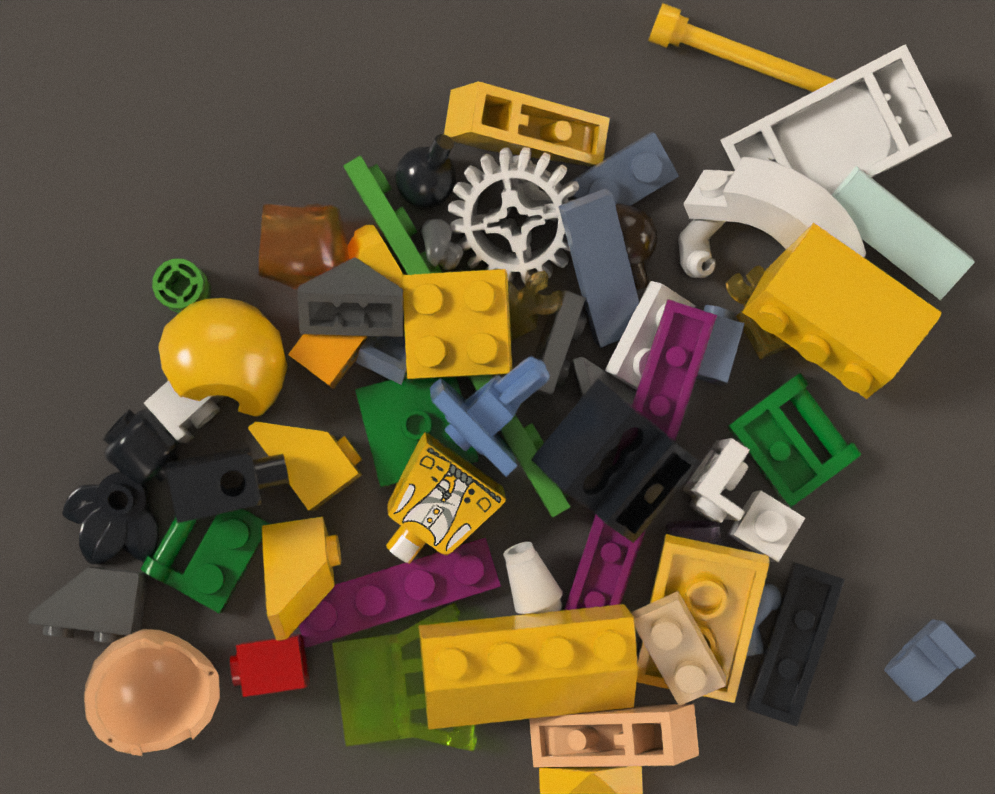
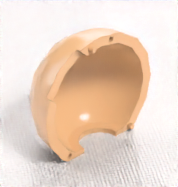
[84,629,220,756]

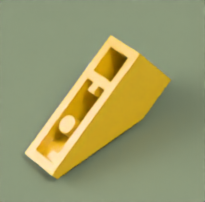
[444,81,610,167]

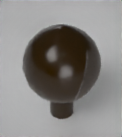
[615,203,658,290]

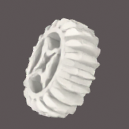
[448,147,579,285]

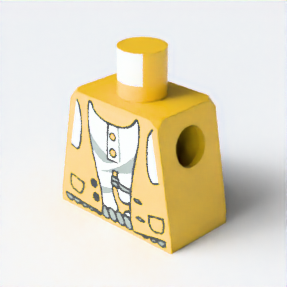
[386,431,507,564]

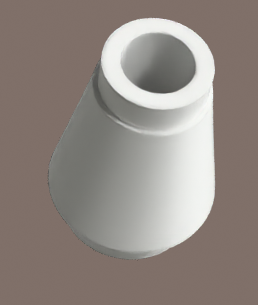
[503,542,563,615]

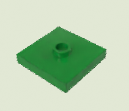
[355,377,479,488]

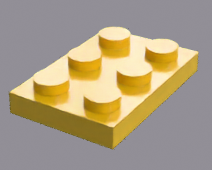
[637,534,769,703]

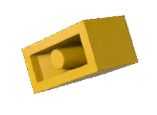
[248,422,363,511]
[262,516,341,641]

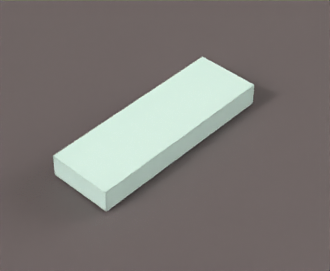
[832,166,975,300]

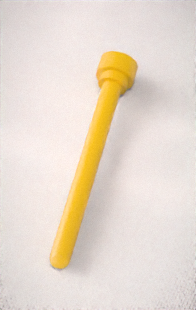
[648,3,836,92]

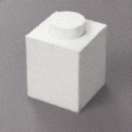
[727,490,805,562]

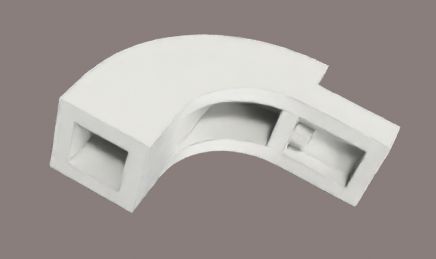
[683,157,866,257]

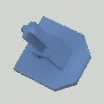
[430,356,550,476]

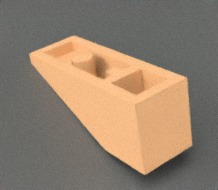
[529,704,699,767]

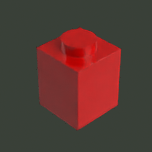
[230,634,310,697]

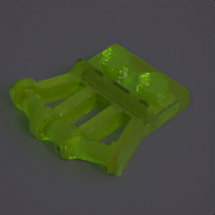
[332,603,477,751]

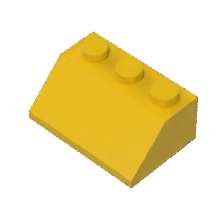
[742,223,942,399]

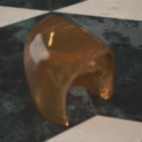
[258,203,349,290]

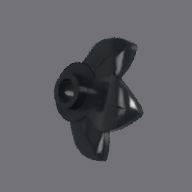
[62,471,159,564]

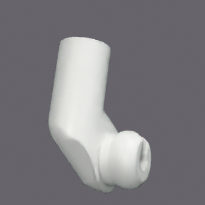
[678,219,726,278]

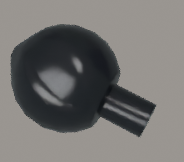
[395,134,456,208]

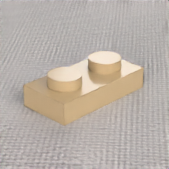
[632,591,726,706]

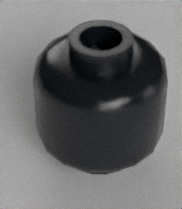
[102,409,181,484]

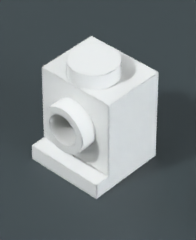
[144,380,224,444]

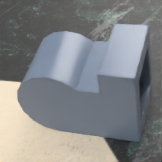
[884,619,976,702]

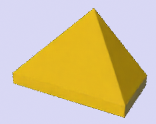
[539,766,643,794]

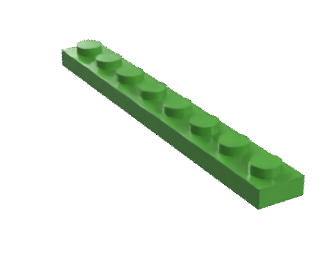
[343,155,571,518]

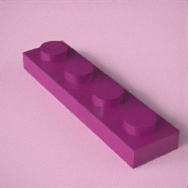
[299,537,501,648]

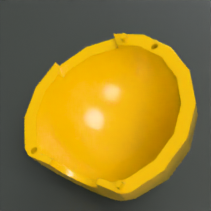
[158,298,288,417]

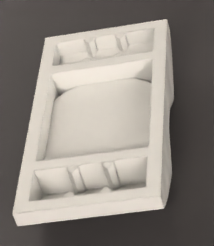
[720,44,952,195]

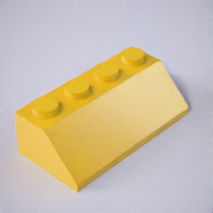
[419,604,638,730]

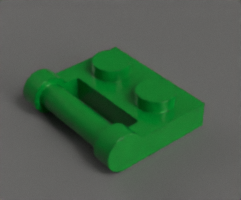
[727,373,861,508]
[140,508,271,614]

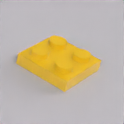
[402,269,512,379]

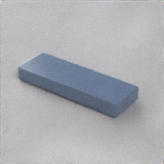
[558,188,639,348]

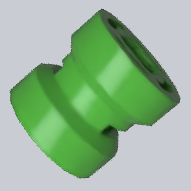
[152,258,211,313]

